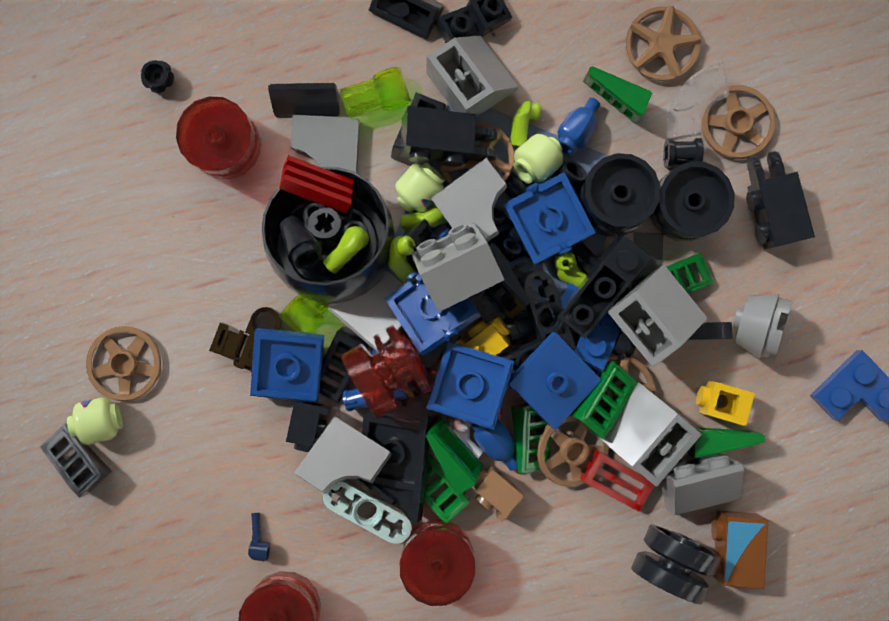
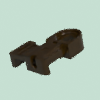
[209,307,282,373]

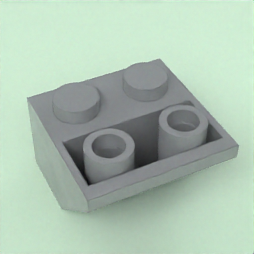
[426,36,519,117]
[411,223,504,312]
[608,264,708,367]
[600,382,702,487]
[660,454,744,515]

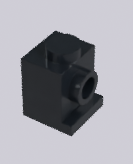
[286,400,332,452]

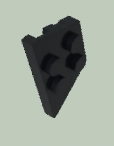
[358,391,433,523]

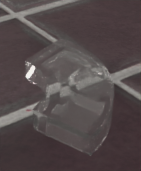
[666,61,729,141]

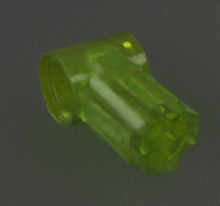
[340,67,411,118]
[280,295,330,334]

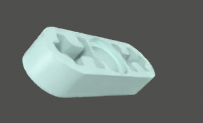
[322,479,412,544]

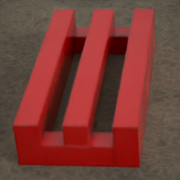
[279,155,354,213]
[580,449,654,512]

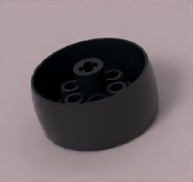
[261,167,395,304]

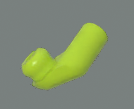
[510,101,542,146]
[400,204,448,231]
[323,226,369,274]
[388,236,416,283]
[554,251,587,287]

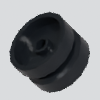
[578,153,660,237]
[650,161,735,241]
[631,524,722,605]

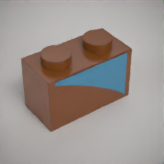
[711,510,769,589]

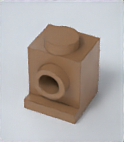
[473,465,524,522]

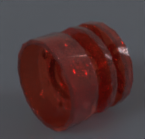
[341,324,430,419]

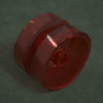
[176,96,261,180]
[399,520,475,606]
[238,571,321,621]

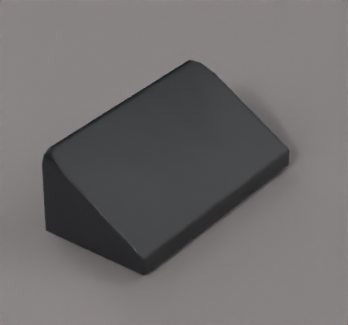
[368,0,444,39]
[268,83,340,118]

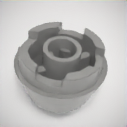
[733,294,793,360]

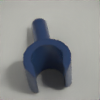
[248,512,271,562]

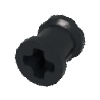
[663,138,704,168]

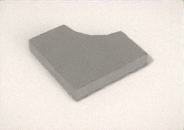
[291,115,360,173]
[431,158,507,242]
[294,416,391,494]

